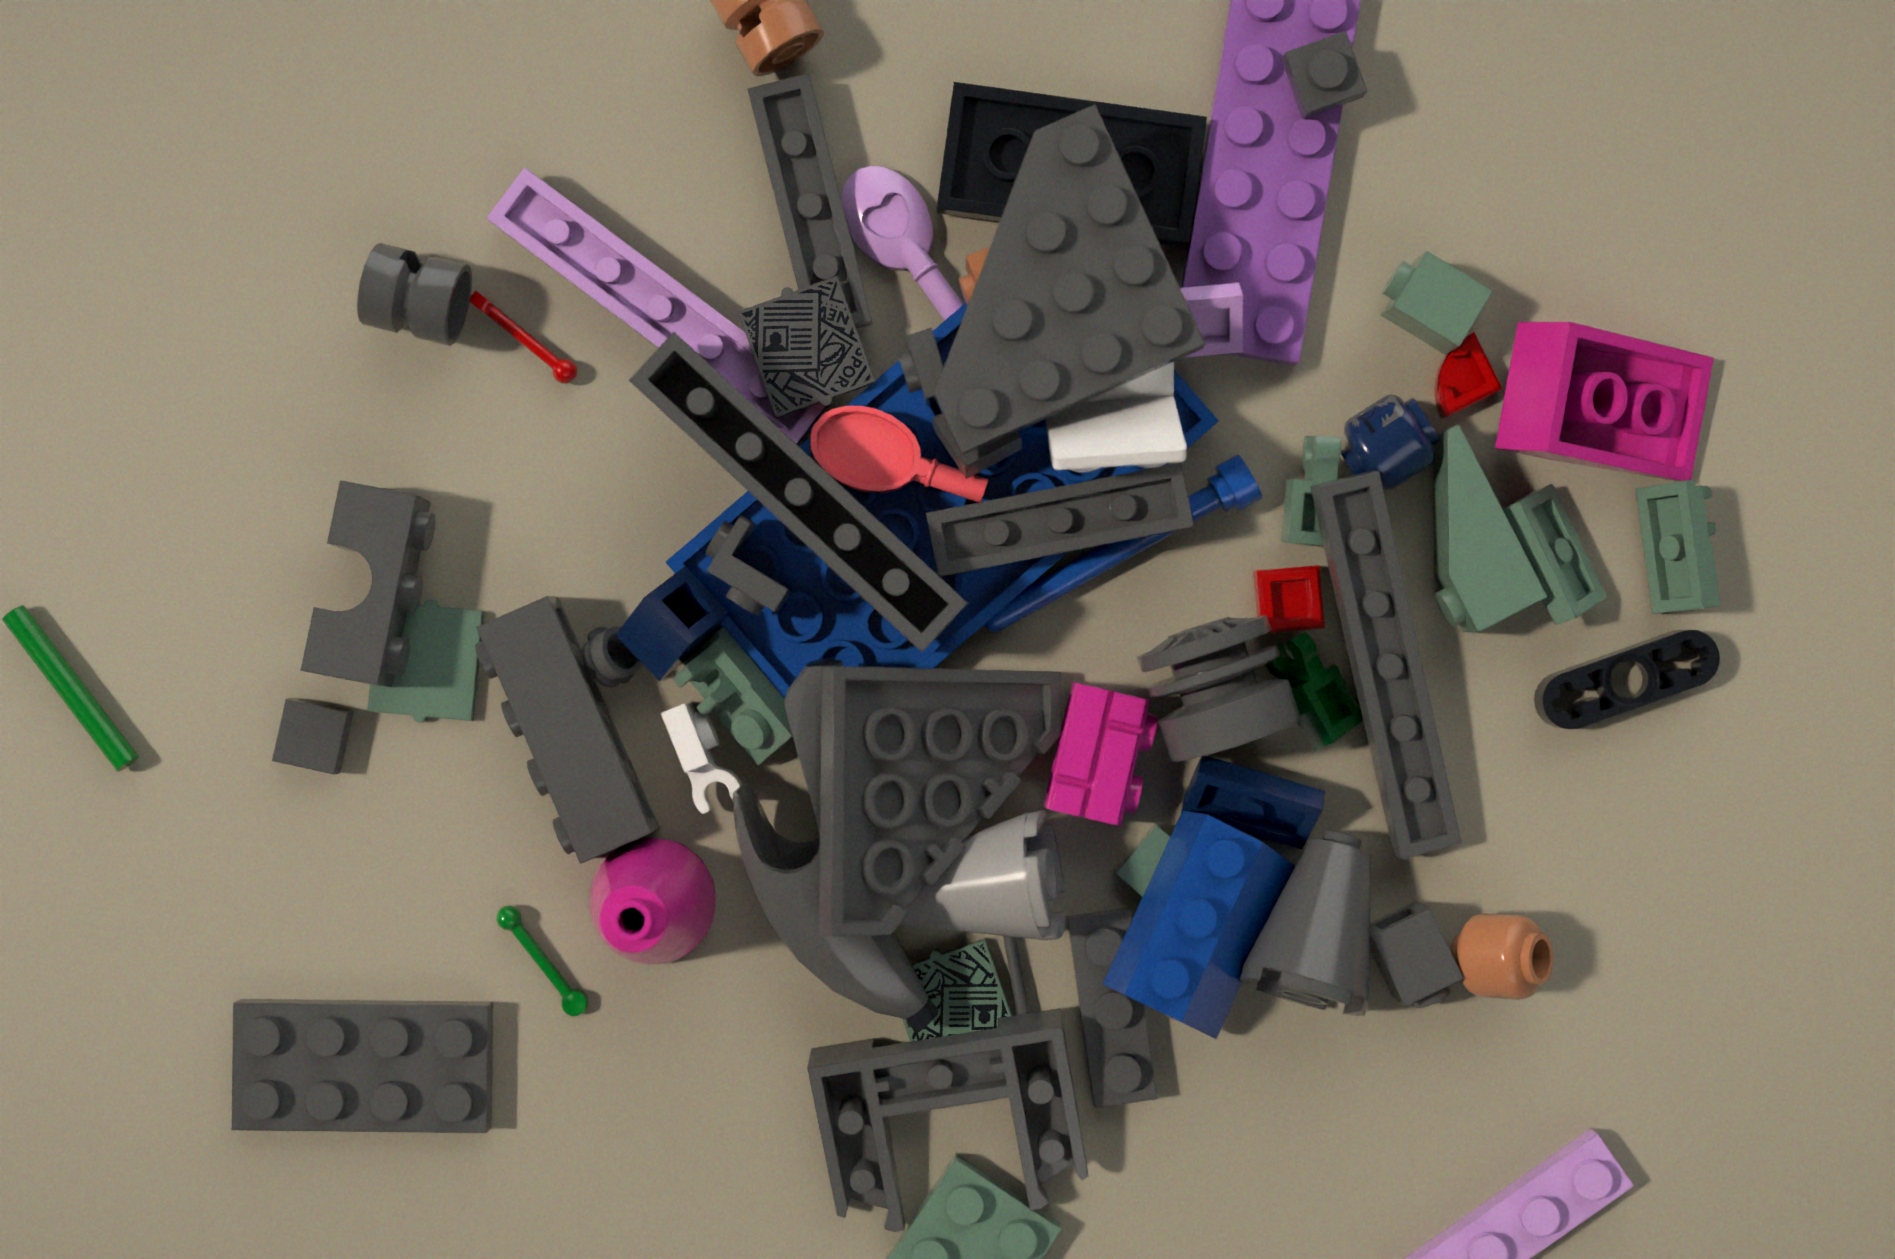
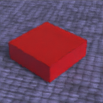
[1253,565,1325,633]

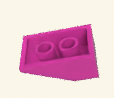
[1495,322,1714,482]

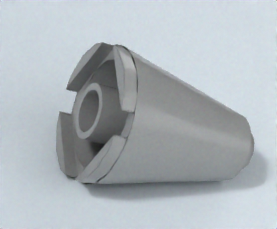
[902,810,1065,941]

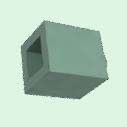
[1381,251,1493,354]

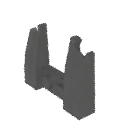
[807,1008,1089,1232]

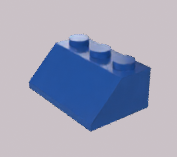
[1102,810,1295,1039]

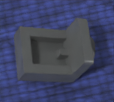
[705,515,792,616]

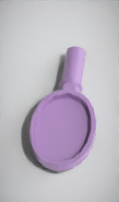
[841,166,963,321]

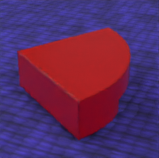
[1435,332,1503,419]

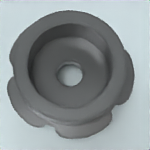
[582,626,641,688]

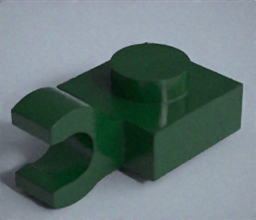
[1266,631,1363,750]

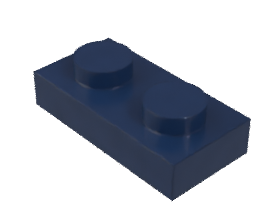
[1181,755,1325,849]

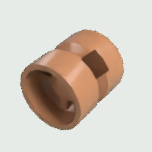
[710,0,824,76]

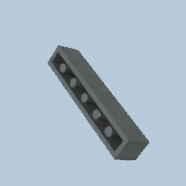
[629,332,967,652]

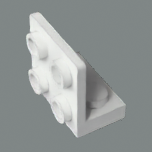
[1045,362,1186,472]

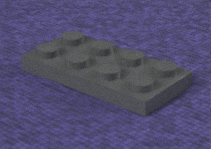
[231,999,493,1133]

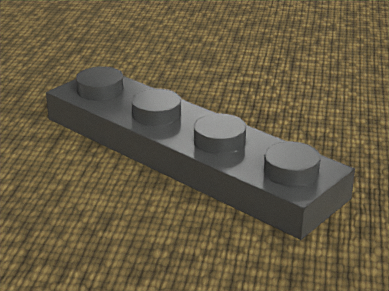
[747,73,873,328]
[926,463,1194,577]

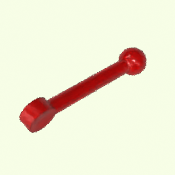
[468,290,577,384]

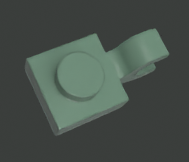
[1281,436,1341,546]

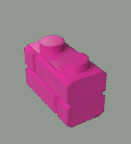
[1043,682,1158,826]

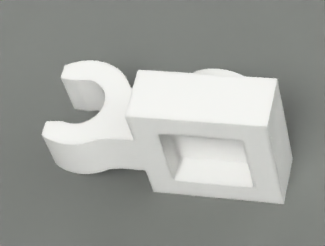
[661,702,742,814]

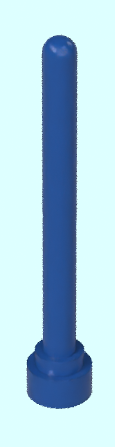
[984,454,1263,632]

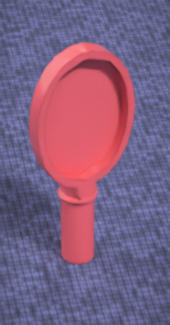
[810,406,989,503]

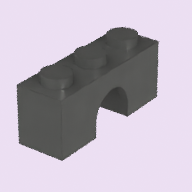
[300,480,435,687]

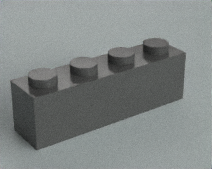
[475,596,659,864]

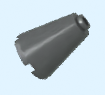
[1240,831,1371,1016]

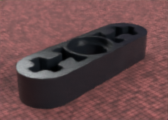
[1534,630,1720,729]

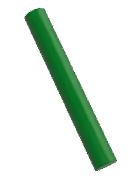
[2,605,139,772]

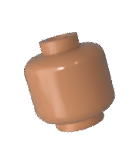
[1450,913,1553,1000]

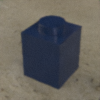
[616,566,730,681]

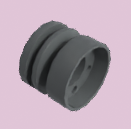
[1137,615,1301,762]

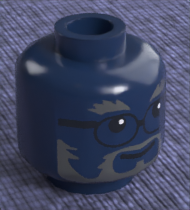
[1341,394,1440,490]

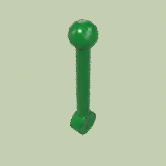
[496,905,588,1016]

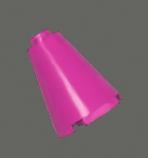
[589,838,716,965]

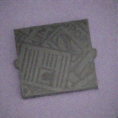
[738,276,876,419]

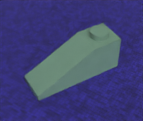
[1433,424,1547,632]

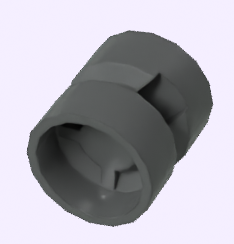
[357,243,472,346]

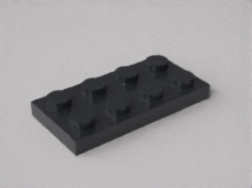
[936,82,1207,248]

